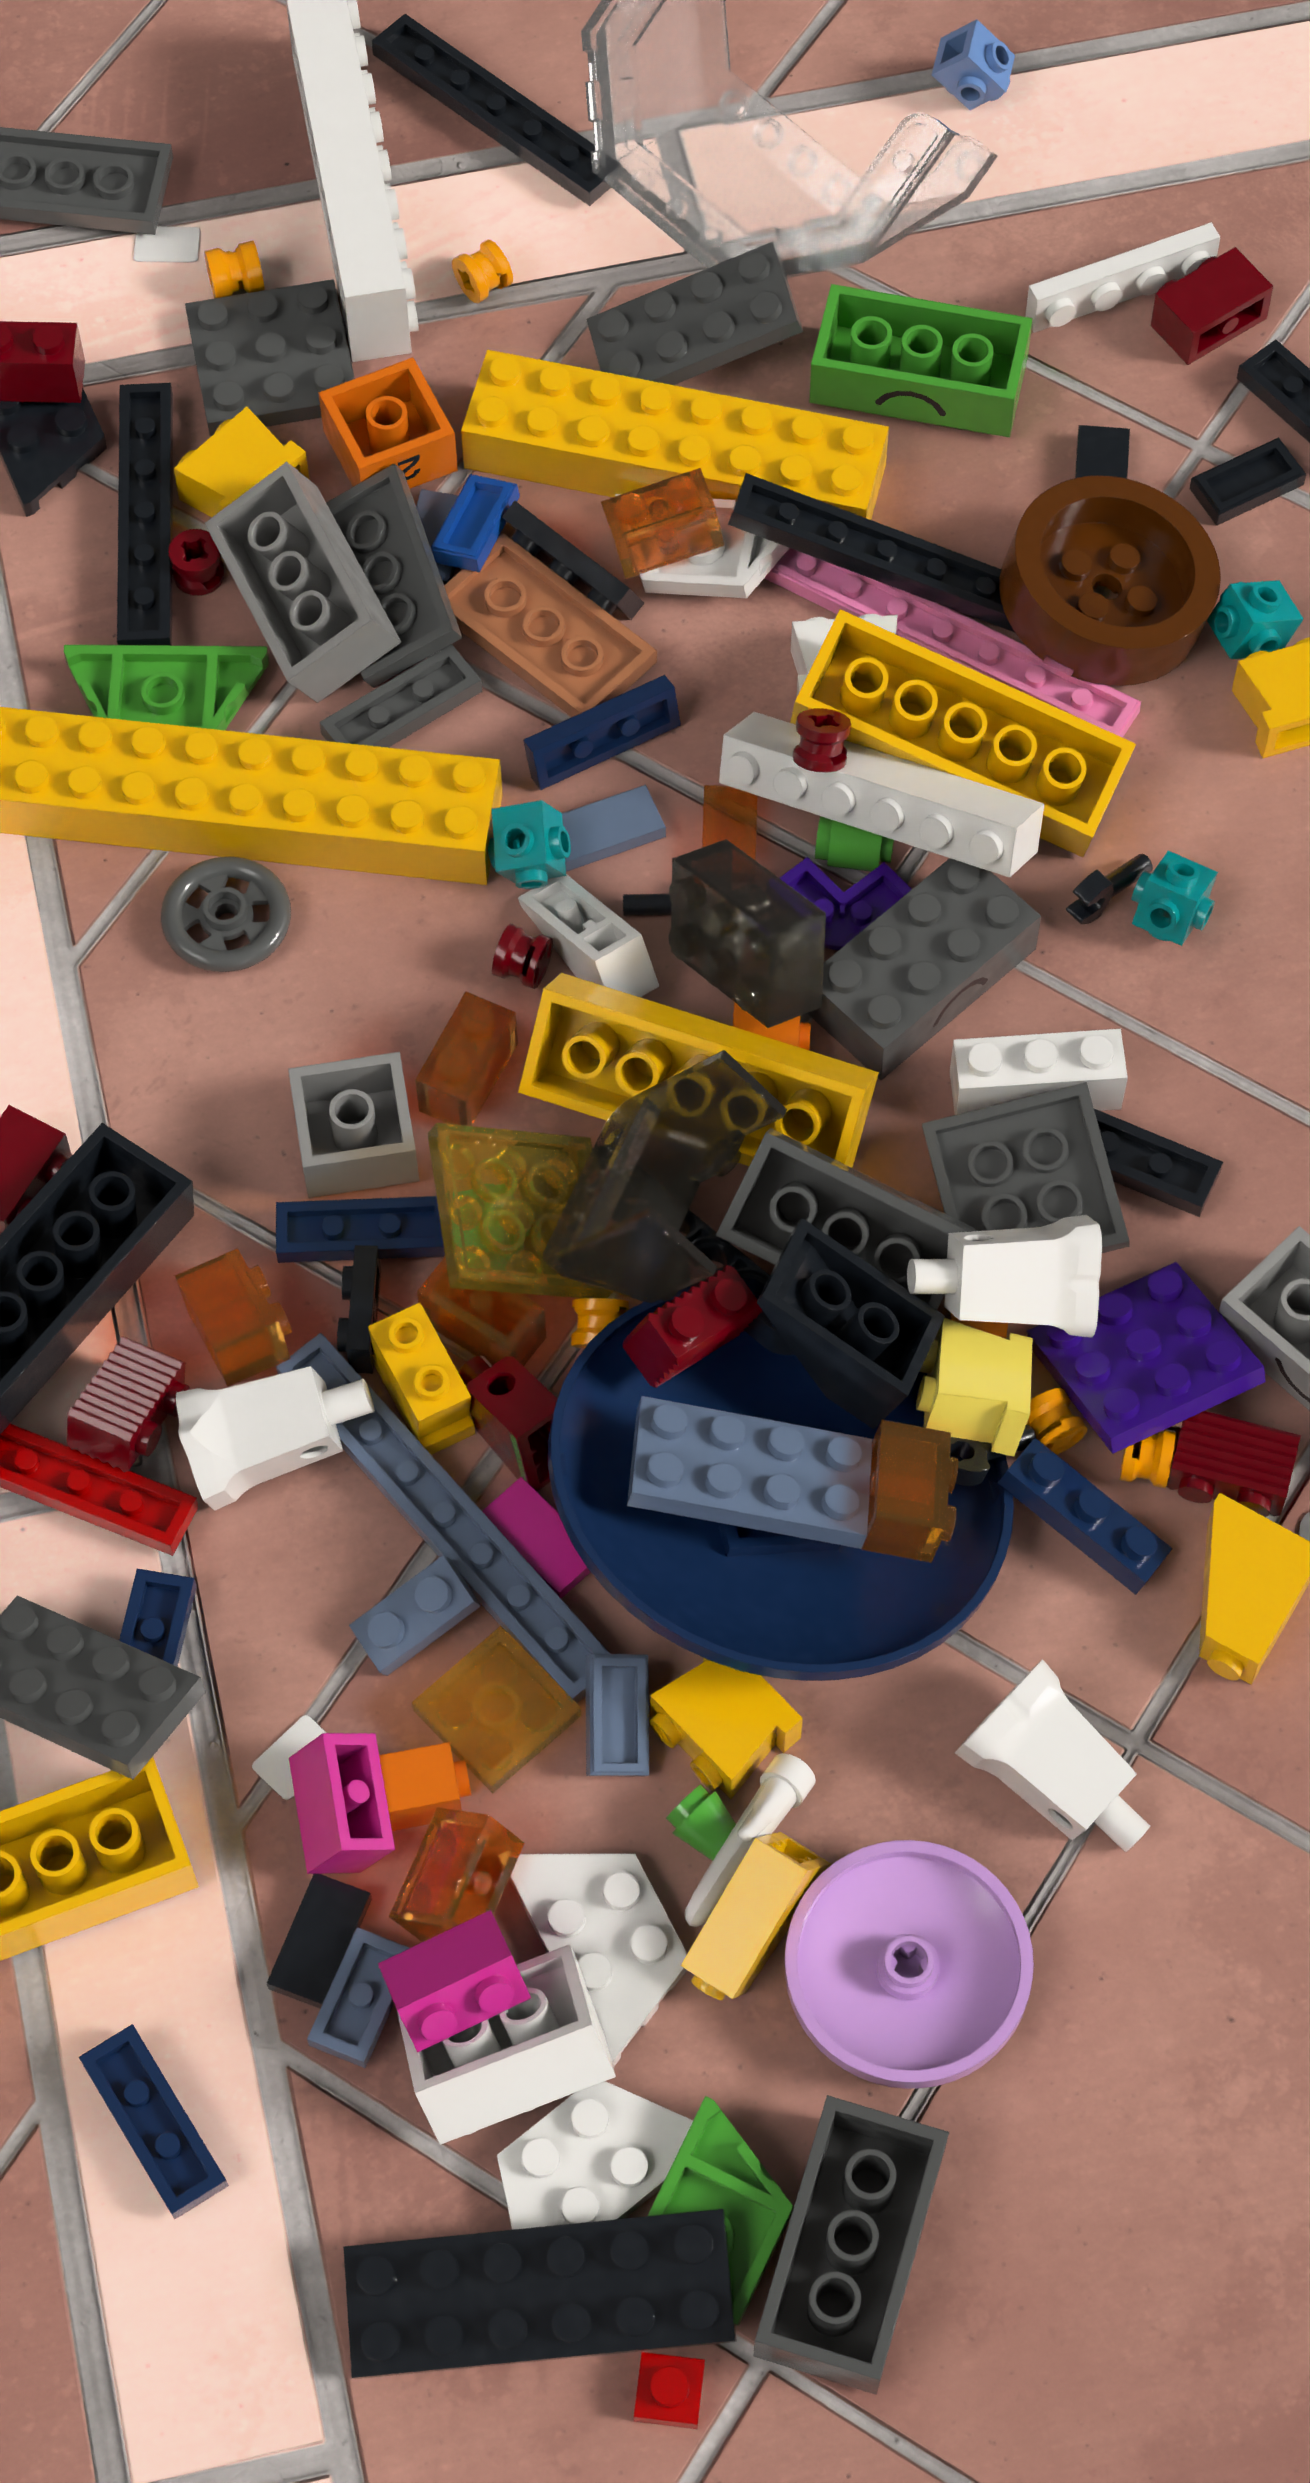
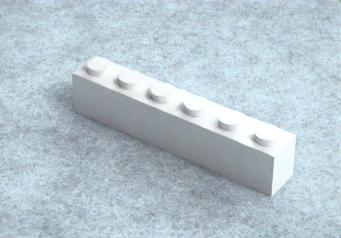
[719,712,1044,878]

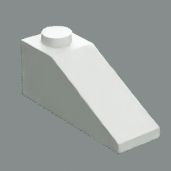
[518,874,659,997]

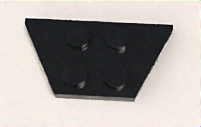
[0,388,107,517]

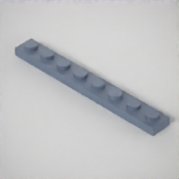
[276,1333,610,1707]

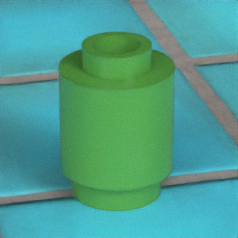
[815,816,894,872]

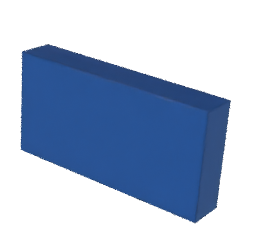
[431,474,520,572]

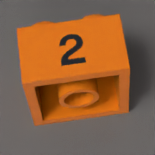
[318,357,458,489]

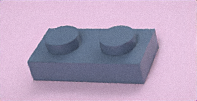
[349,1555,481,1676]
[307,1927,409,2068]

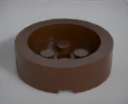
[999,475,1221,686]

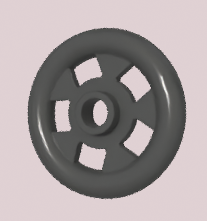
[161,857,291,972]

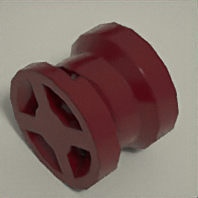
[169,529,225,596]
[793,708,851,773]
[492,923,553,989]

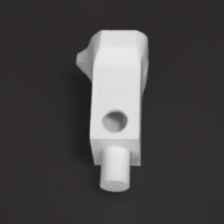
[907,1215,1102,1338]
[176,1366,374,1511]
[954,1659,1150,1852]

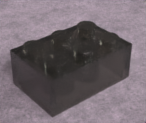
[668,839,826,1028]

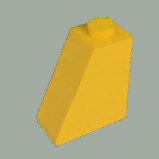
[1199,1493,1310,1685]
[680,1832,831,2000]

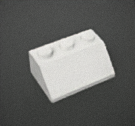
[397,1944,616,2145]

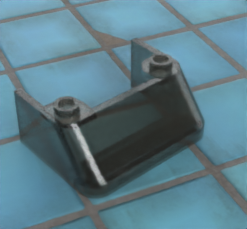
[542,1050,787,1303]

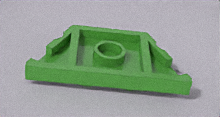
[64,645,269,730]
[648,2096,794,2325]

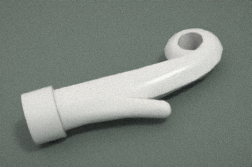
[685,1753,816,1927]

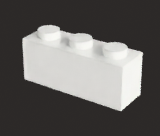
[950,1029,1128,1115]

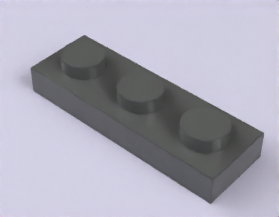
[320,644,482,748]

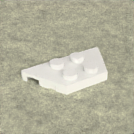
[614,494,789,598]
[501,1854,687,2067]
[497,2081,693,2230]

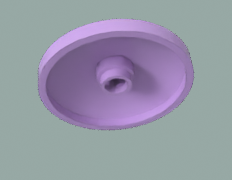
[784,1840,1034,2089]

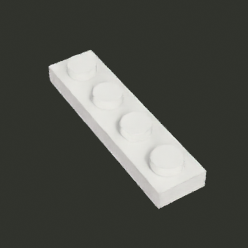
[1025,222,1220,333]

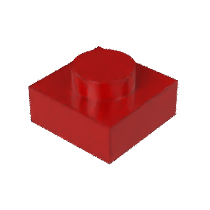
[634,2352,705,2429]

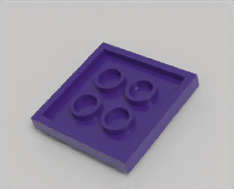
[1027,1262,1266,1454]

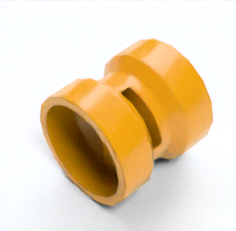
[204,240,265,299]

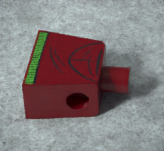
[459,1356,557,1492]

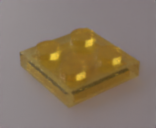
[412,1625,581,1794]

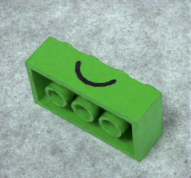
[809,284,1033,438]

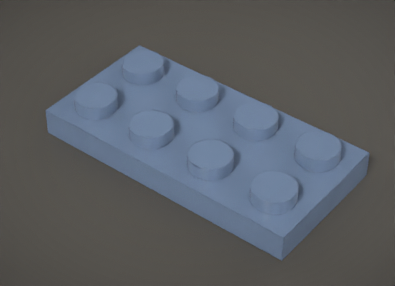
[627,1396,873,1549]

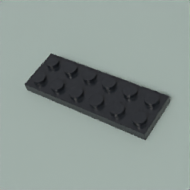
[343,2209,737,2379]

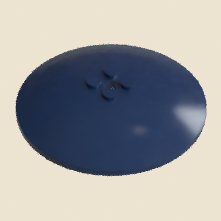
[548,1285,1014,1681]

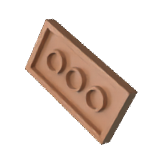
[444,533,657,717]

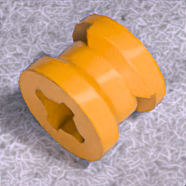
[452,239,513,303]
[571,1298,629,1349]
[1026,1388,1088,1455]
[1119,1429,1176,1488]

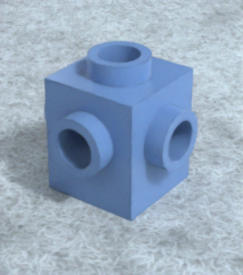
[932,19,1015,110]

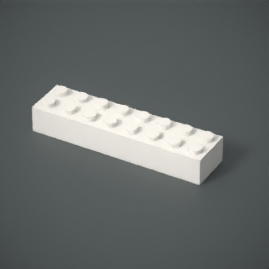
[286,0,419,362]

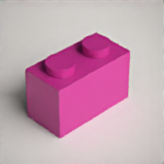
[289,1733,395,1874]
[378,1910,531,2052]

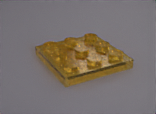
[427,1123,616,1298]

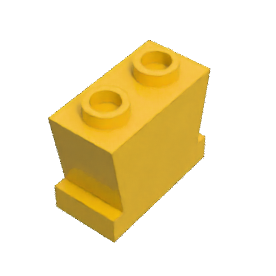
[174,406,310,517]
[1232,637,1310,758]
[368,1302,475,1455]
[649,1658,803,1799]

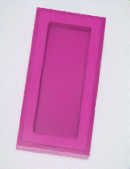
[482,1477,590,1599]

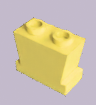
[916,1318,1033,1457]

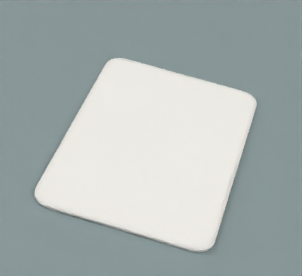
[133,226,200,263]
[252,1715,326,1800]

